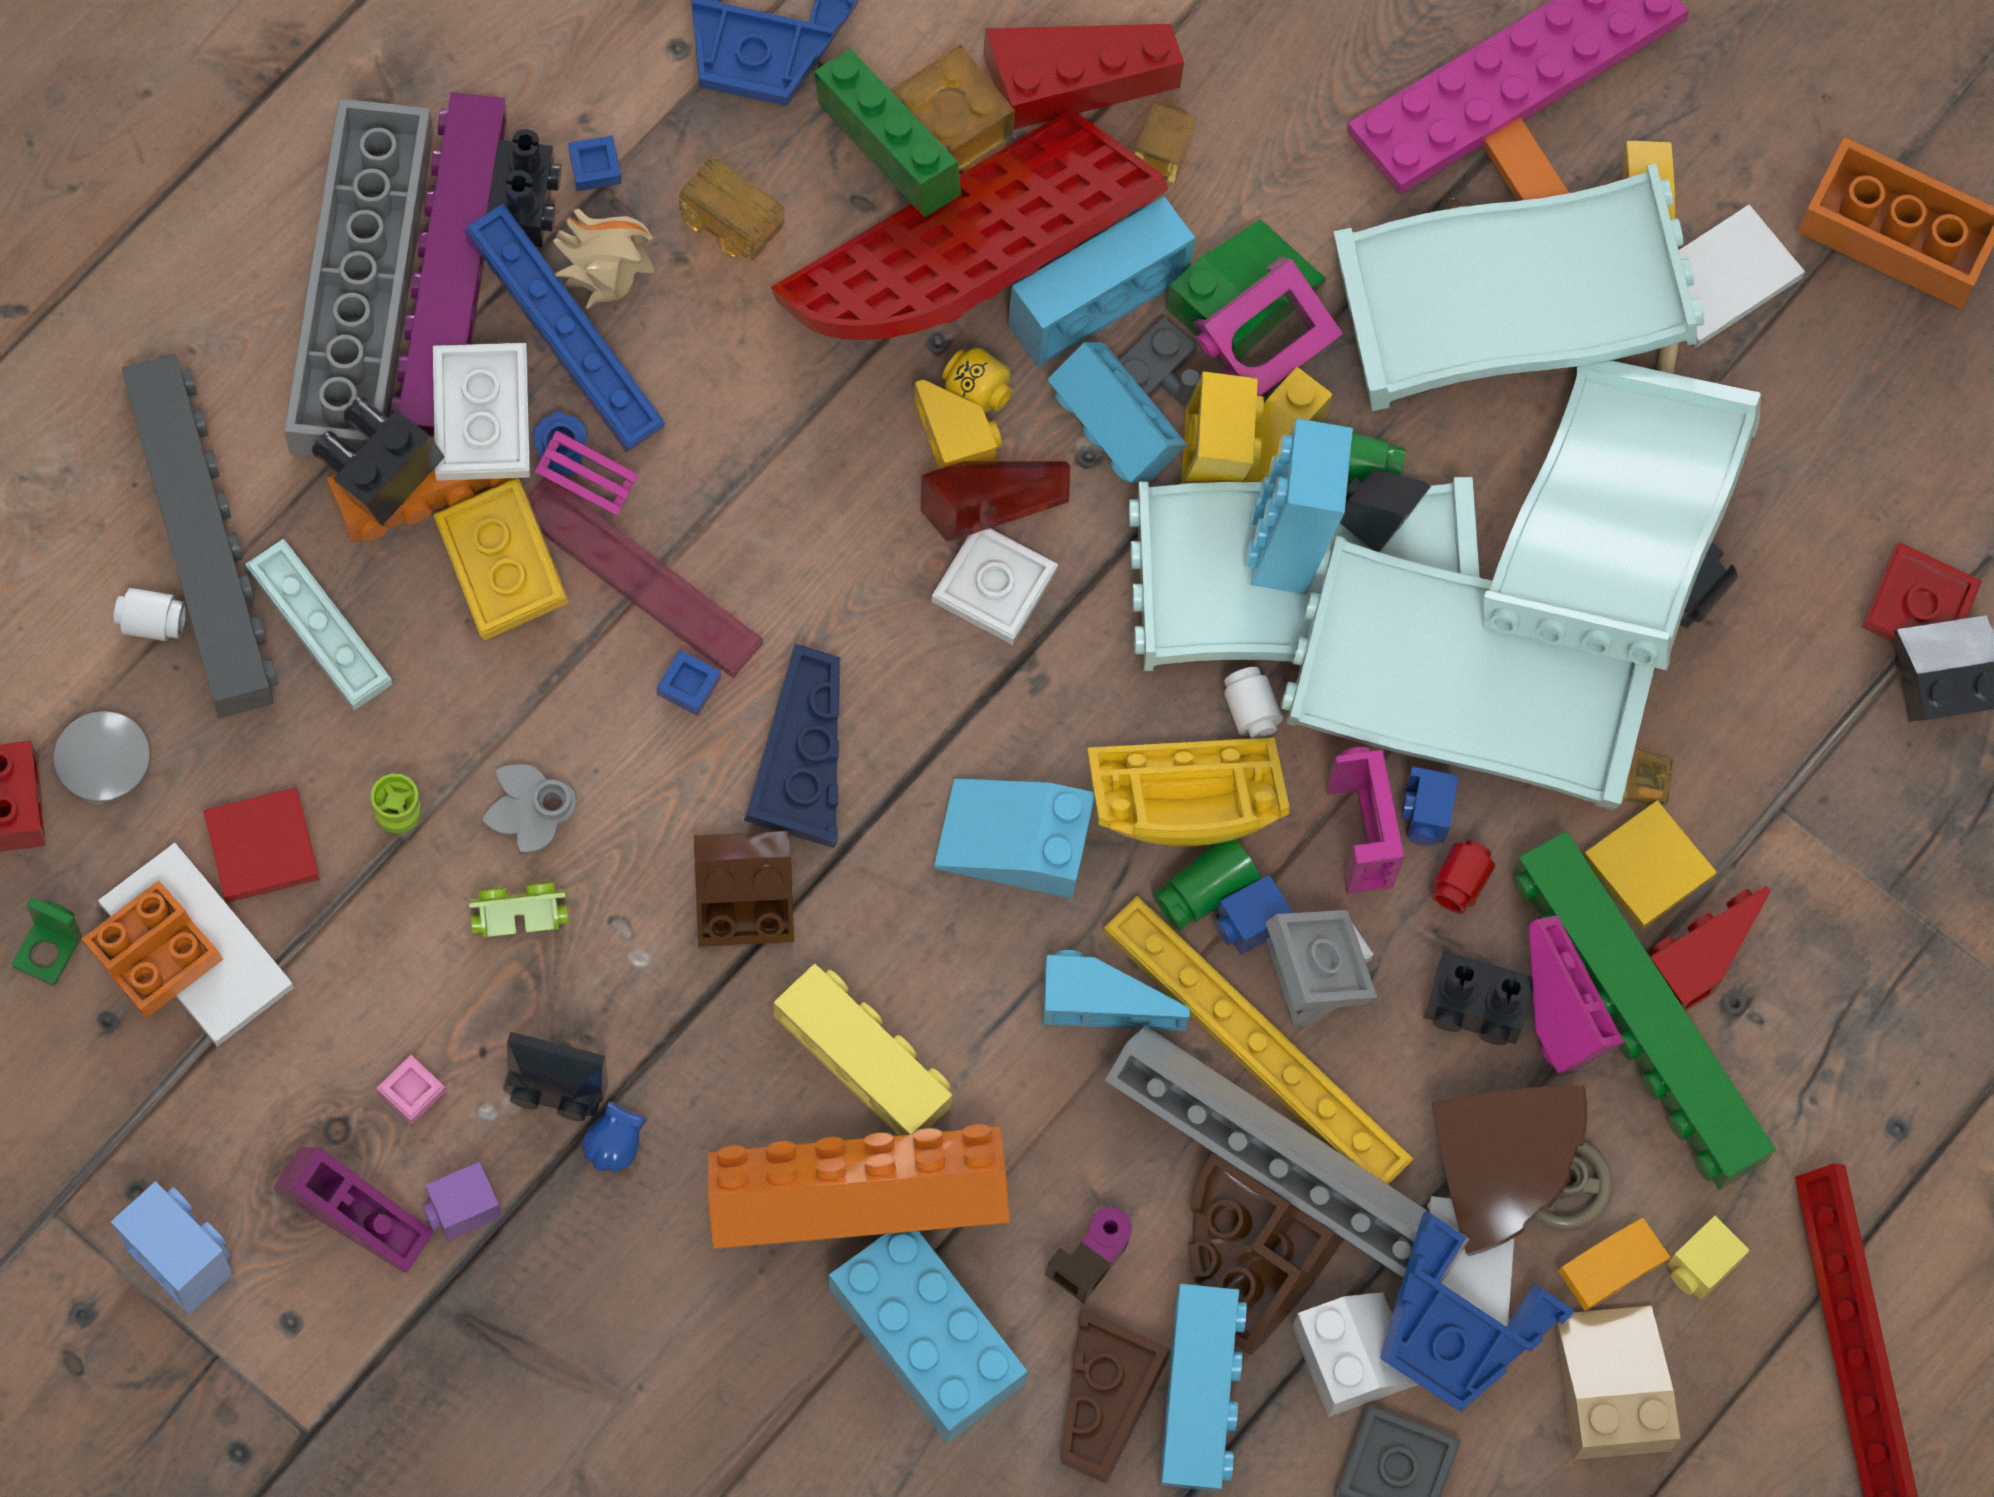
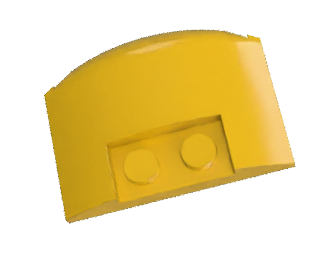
[1087,737,1290,846]

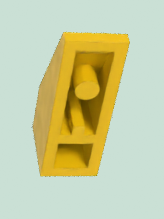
[1243,367,1333,482]

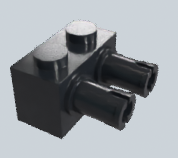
[487,129,562,247]
[312,396,445,526]
[1423,951,1533,1045]

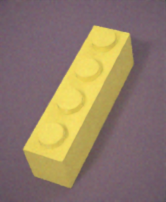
[774,963,952,1136]

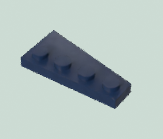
[744,644,840,848]

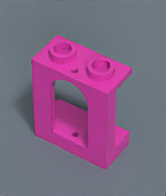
[1193,257,1343,396]
[1326,747,1404,894]

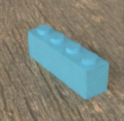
[1159,1284,1247,1492]

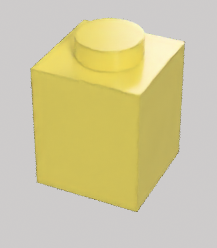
[1667,1216,1750,1301]

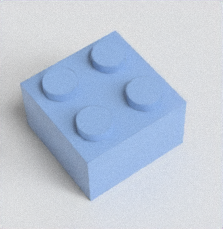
[111,1181,233,1315]

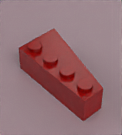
[983,24,1184,131]

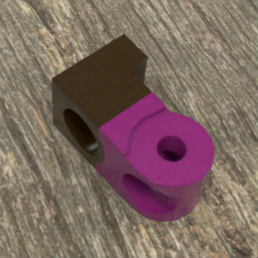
[1045,1207,1132,1304]

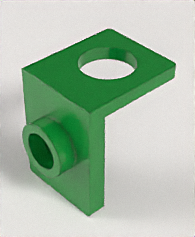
[12,897,82,986]

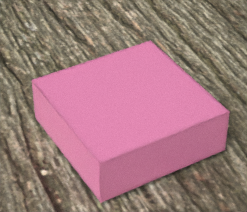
[376,1055,446,1125]

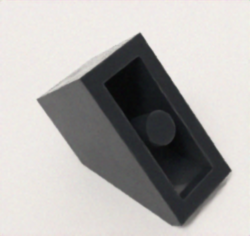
[1340,470,1431,552]

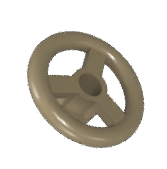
[1533,1141,1612,1230]

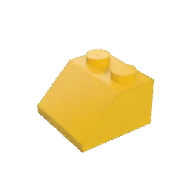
[1180,371,1264,484]

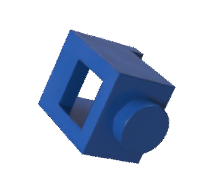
[1401,766,1459,845]

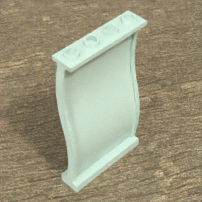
[1333,164,1704,411]
[1484,360,1761,670]
[1129,477,1480,671]
[1281,536,1654,811]

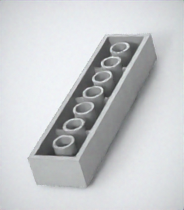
[284,98,433,456]

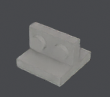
[1265,910,1378,1027]

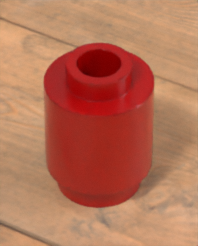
[1431,840,1495,914]

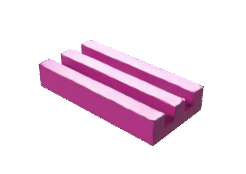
[534,431,639,516]

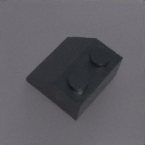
[1894,615,1994,722]

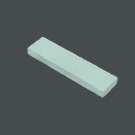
[245,539,393,711]

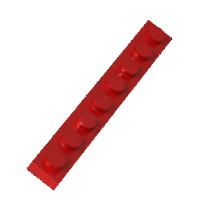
[1795,1163,1918,1497]

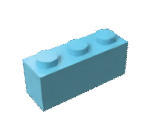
[1047,342,1187,483]

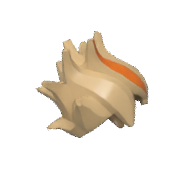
[553,209,655,309]

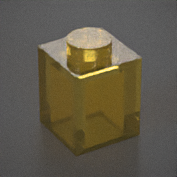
[1135,103,1196,183]

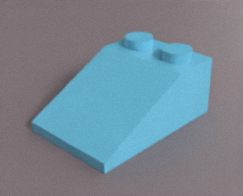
[934,779,1094,899]

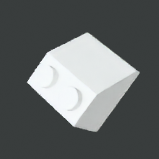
[1292,1292,1419,1417]

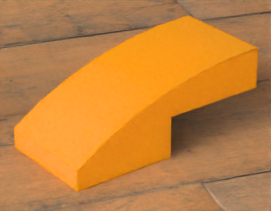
[1558,1218,1671,1311]

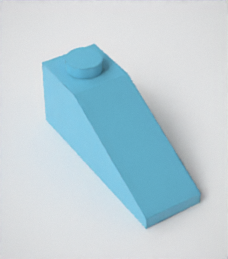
[1042,950,1190,1031]

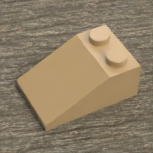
[1555,1306,1681,1460]

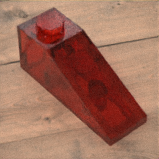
[921,461,1071,542]

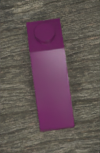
[274,1147,434,1273]

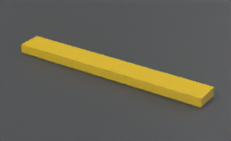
[1103,896,1413,1185]

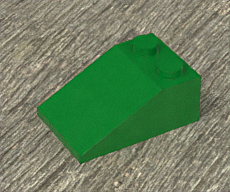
[1166,219,1326,361]

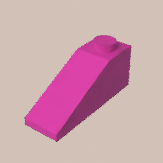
[1529,915,1624,1074]

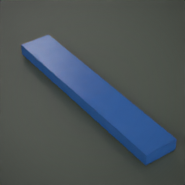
[464,204,665,452]

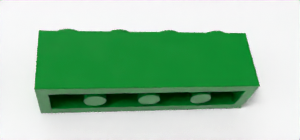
[814,48,961,217]

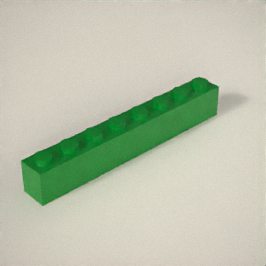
[1512,831,1776,1190]

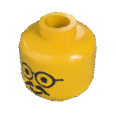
[942,348,1013,414]

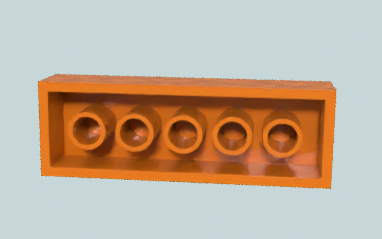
[708,1124,1010,1249]

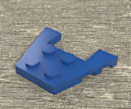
[691,0,859,106]
[1380,1211,1575,1412]

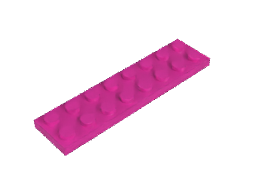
[1347,0,1688,195]

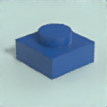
[568,136,621,191]
[657,650,721,716]

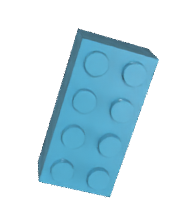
[1008,196,1195,367]
[1245,418,1353,594]
[828,1231,1028,1443]

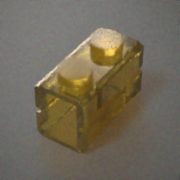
[679,156,784,262]

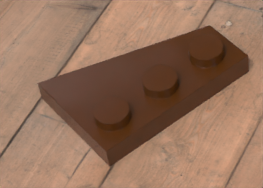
[1060,1309,1171,1484]

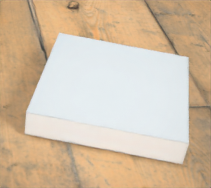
[931,522,1058,645]

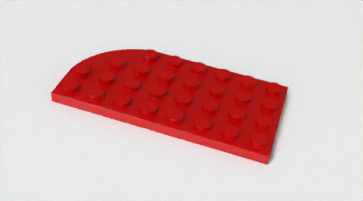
[771,109,1168,340]

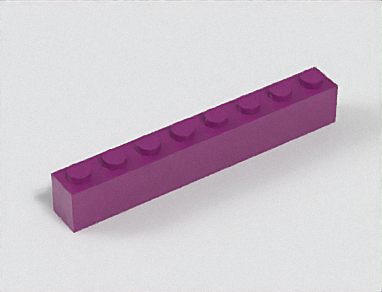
[390,92,507,437]

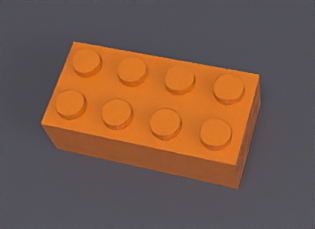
[1797,137,1994,310]

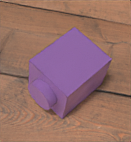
[421,1162,501,1241]

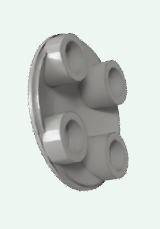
[54,711,150,805]

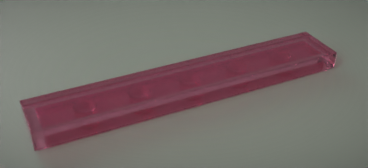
[528,478,763,678]

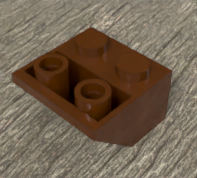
[693,831,794,947]

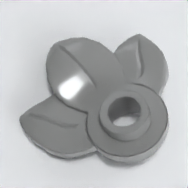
[482,764,576,853]

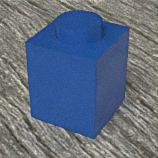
[1215,875,1293,955]

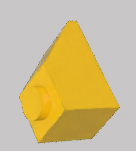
[914,379,1002,481]

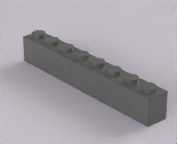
[122,354,278,719]

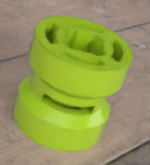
[370,773,421,834]

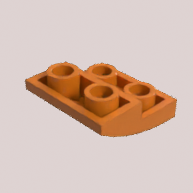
[81,880,223,1019]

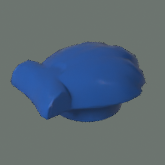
[533,411,587,475]
[582,1102,647,1172]

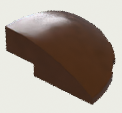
[1432,1086,1587,1256]
[1188,1152,1344,1355]

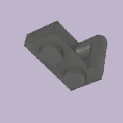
[1119,317,1200,406]

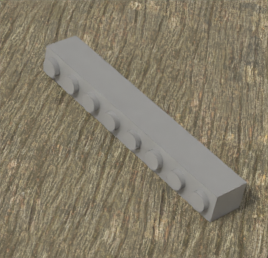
[1105,1026,1470,1283]

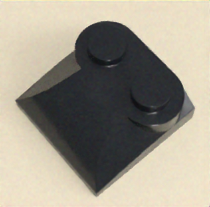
[503,1032,608,1121]

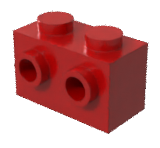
[0,741,46,852]

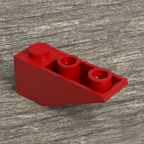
[1648,886,1771,1011]

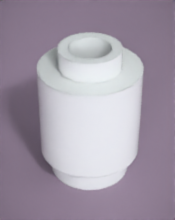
[114,588,187,641]
[1224,667,1283,739]

